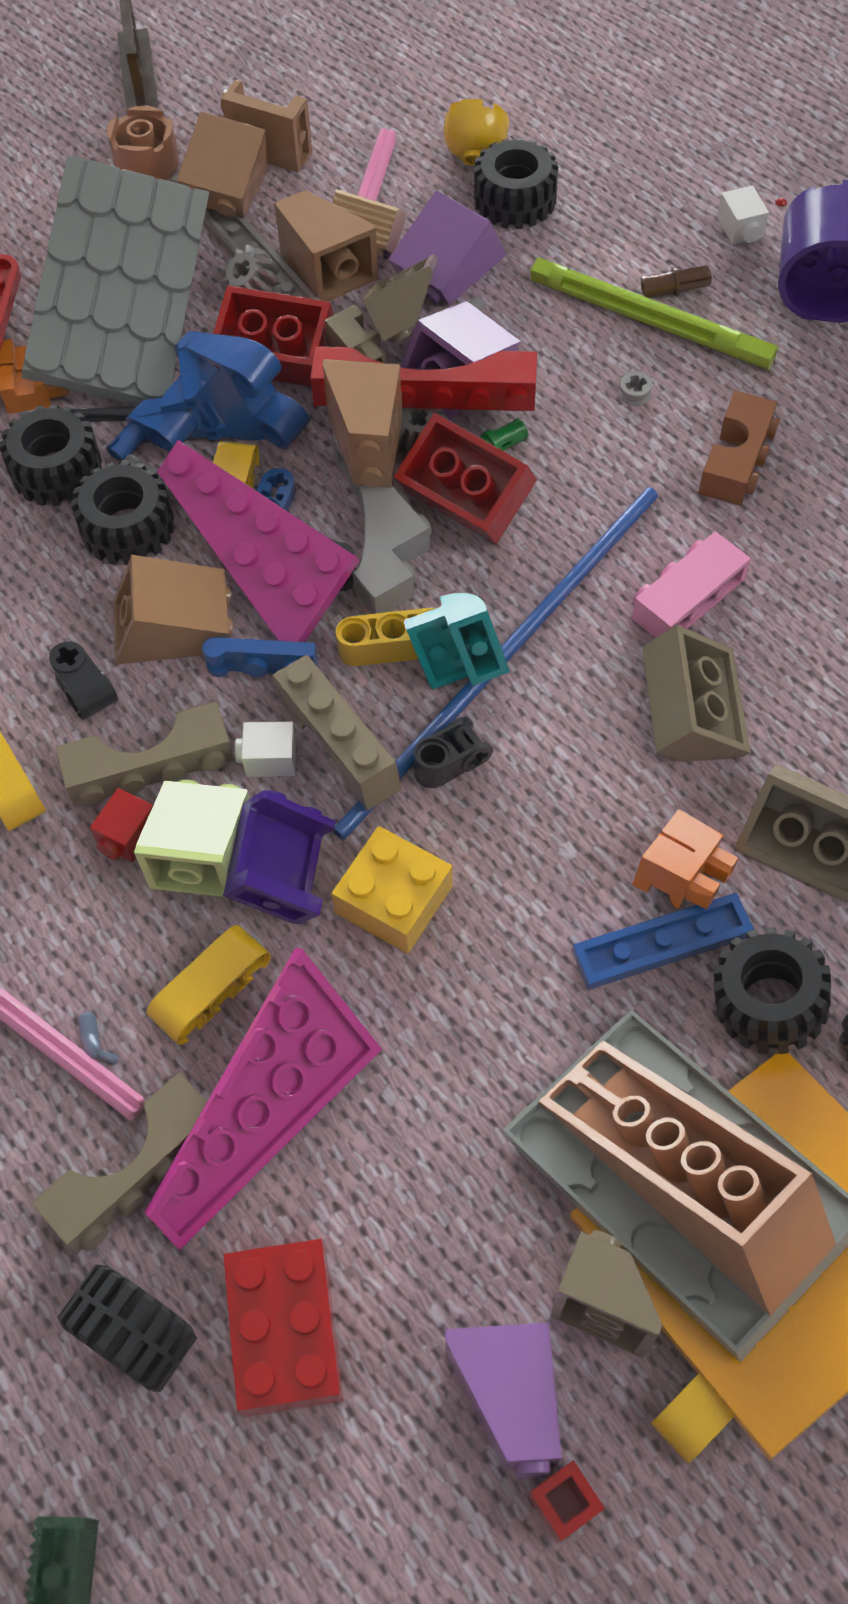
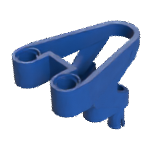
[106,331,310,462]

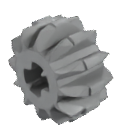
[220,245,280,292]

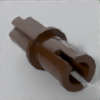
[641,265,712,298]

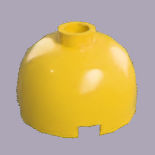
[443,99,510,166]

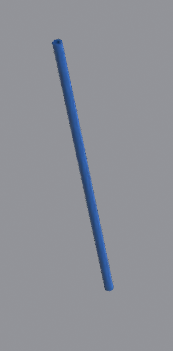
[332,487,658,841]

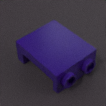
[223,790,336,924]

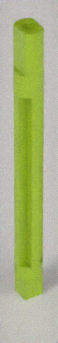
[530,257,779,370]

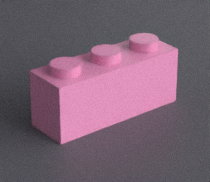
[632,531,751,638]

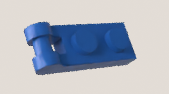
[202,637,318,677]

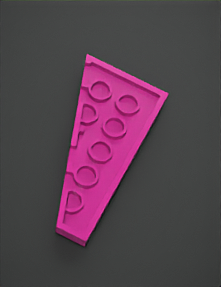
[157,440,360,642]
[144,947,382,1250]

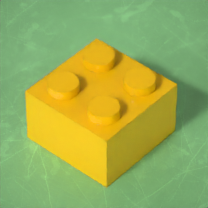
[331,825,453,954]

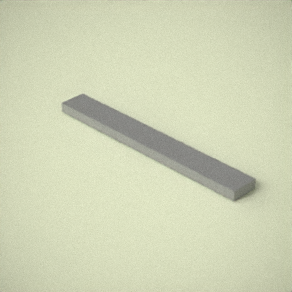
[169,174,319,300]

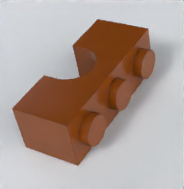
[698,390,780,506]

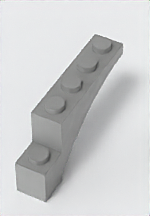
[332,436,432,614]

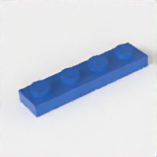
[572,892,754,990]

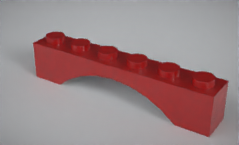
[311,347,537,411]

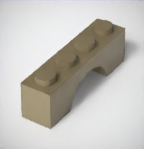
[273,654,402,811]
[55,701,234,806]
[31,1072,207,1255]

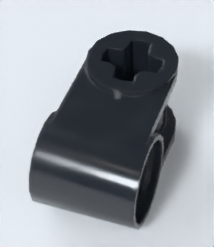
[49,641,118,721]
[414,717,494,788]

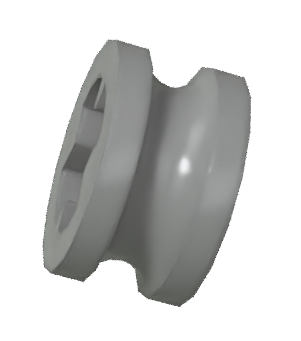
[619,371,652,406]

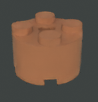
[107,106,179,180]

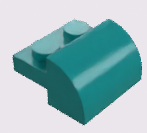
[404,593,510,690]

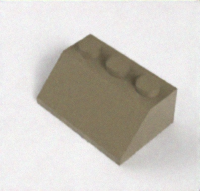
[363,254,438,342]
[642,624,751,762]
[734,764,848,902]
[550,1230,662,1358]

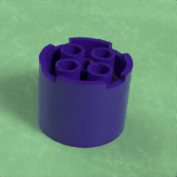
[778,179,848,323]

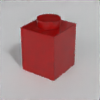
[89,788,154,862]
[528,1460,605,1544]

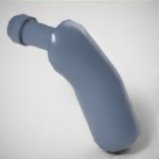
[78,1012,119,1065]

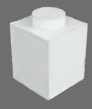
[717,185,769,245]
[235,721,297,777]

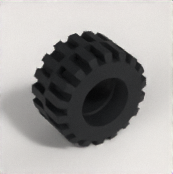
[474,138,559,229]
[0,405,102,506]
[71,461,175,565]
[713,928,831,1054]
[57,1264,197,1392]

